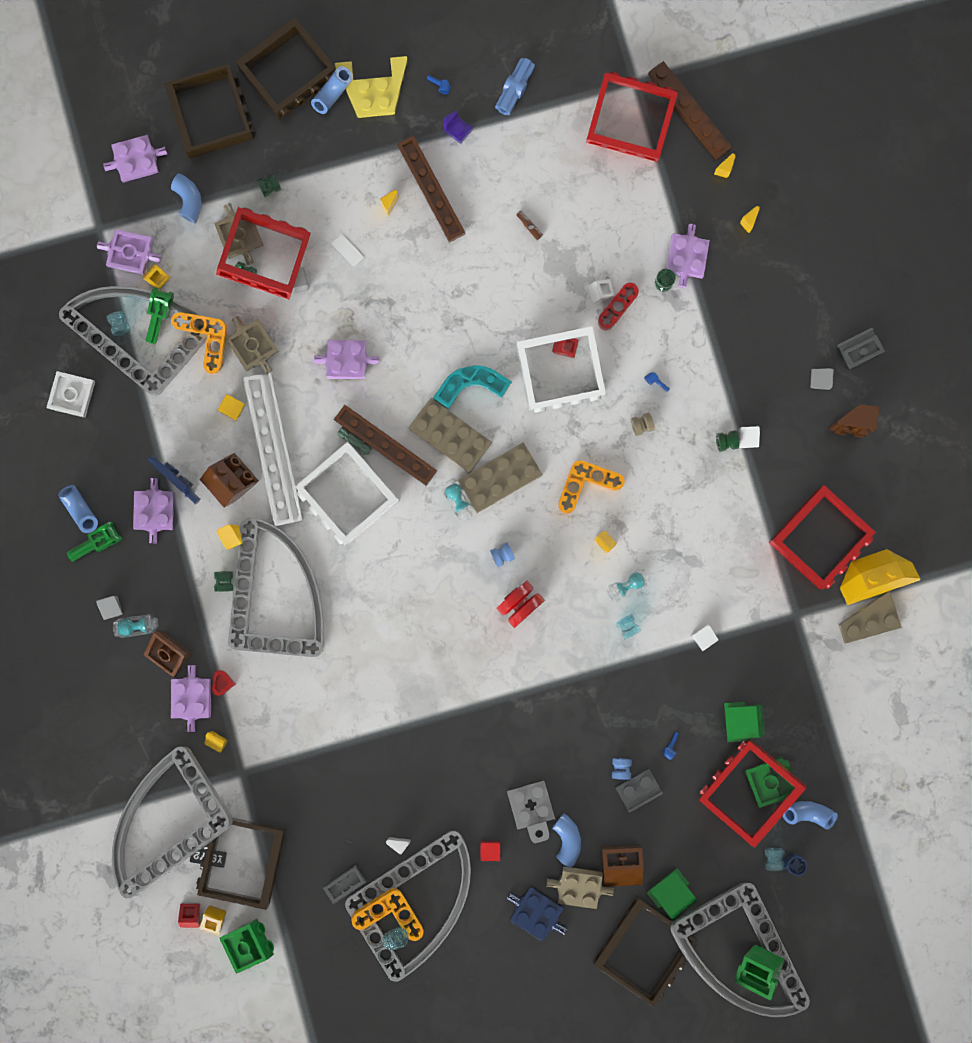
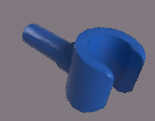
[427,75,451,94]
[644,372,670,392]
[663,732,679,760]

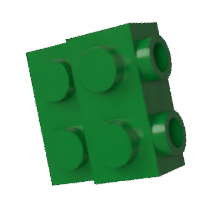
[745,756,794,808]
[219,919,274,974]

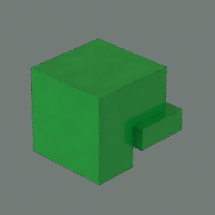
[724,702,765,742]
[647,868,698,921]
[734,944,785,1001]

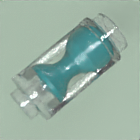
[442,478,475,521]
[607,569,650,602]
[113,614,159,638]

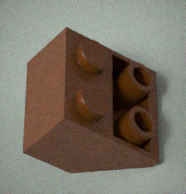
[829,404,879,438]
[199,453,259,508]
[601,845,644,887]

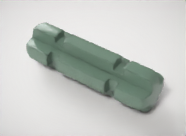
[337,427,371,455]

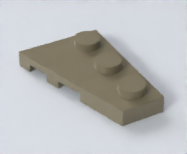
[839,591,902,644]

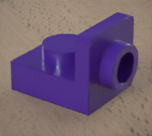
[443,110,473,144]

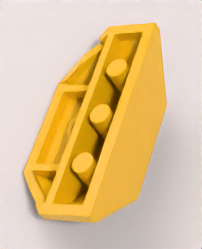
[840,549,920,605]

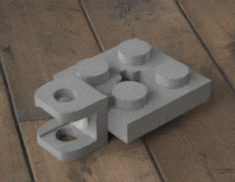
[507,781,555,843]

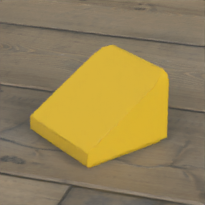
[714,153,735,178]
[380,190,399,216]
[740,206,759,233]
[142,263,170,290]
[218,394,245,421]
[216,524,242,550]
[594,531,617,553]
[205,731,228,753]
[200,905,226,935]

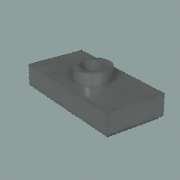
[323,865,367,904]

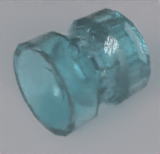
[106,311,131,336]
[615,614,641,640]
[764,848,785,871]
[383,928,409,950]

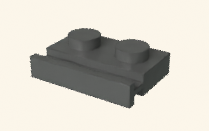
[837,328,885,369]
[615,768,663,813]

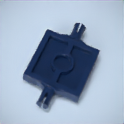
[148,455,201,505]
[506,886,567,942]

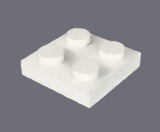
[46,371,95,418]

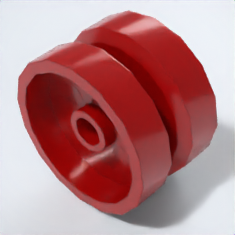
[496,580,545,628]

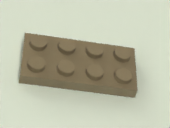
[408,398,492,473]
[458,442,543,513]

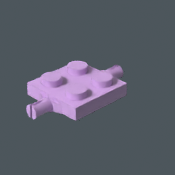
[103,135,167,182]
[666,224,710,288]
[97,229,162,275]
[314,340,379,379]
[133,478,174,543]
[171,665,211,732]

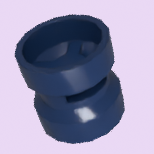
[784,853,807,876]

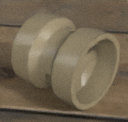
[630,412,655,436]

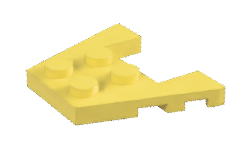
[335,56,408,118]

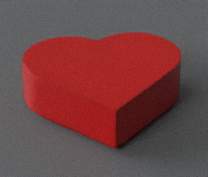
[211,670,236,696]

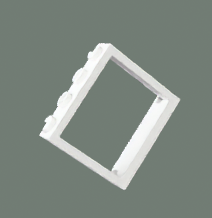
[516,326,606,412]
[295,442,399,546]

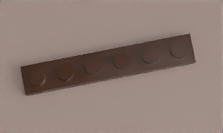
[648,61,732,160]
[397,135,466,243]
[333,404,437,486]

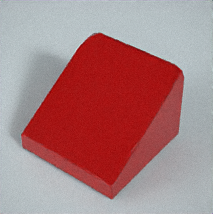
[552,338,579,358]
[481,841,500,861]
[178,903,200,928]

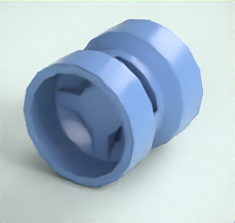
[490,542,515,567]
[612,758,632,780]

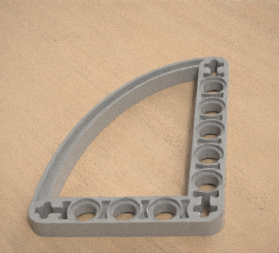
[59,286,212,396]
[228,518,324,657]
[112,747,233,898]
[345,830,471,982]
[671,882,810,1017]

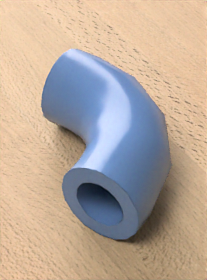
[311,66,353,114]
[171,173,202,224]
[58,485,98,533]
[783,801,838,830]
[552,813,581,868]

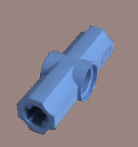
[495,58,535,115]

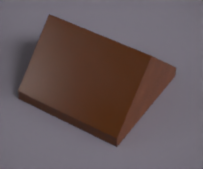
[143,630,192,678]

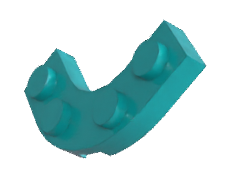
[433,365,512,409]

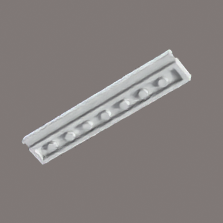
[243,373,302,526]

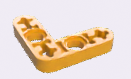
[171,312,227,374]
[558,460,625,514]
[351,888,423,941]

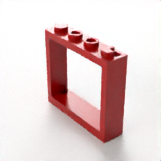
[586,71,678,162]
[216,207,311,300]
[769,485,876,589]
[699,738,806,848]

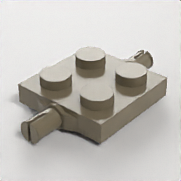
[214,203,264,265]
[226,316,279,374]
[546,867,614,909]

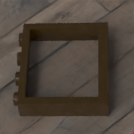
[236,17,336,120]
[164,63,255,159]
[196,817,286,910]
[593,896,698,1007]

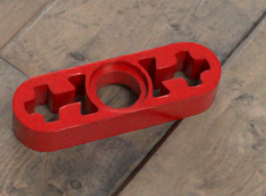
[598,283,639,330]

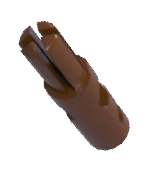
[516,211,543,240]

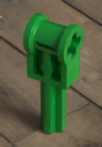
[146,287,174,344]
[67,521,122,562]

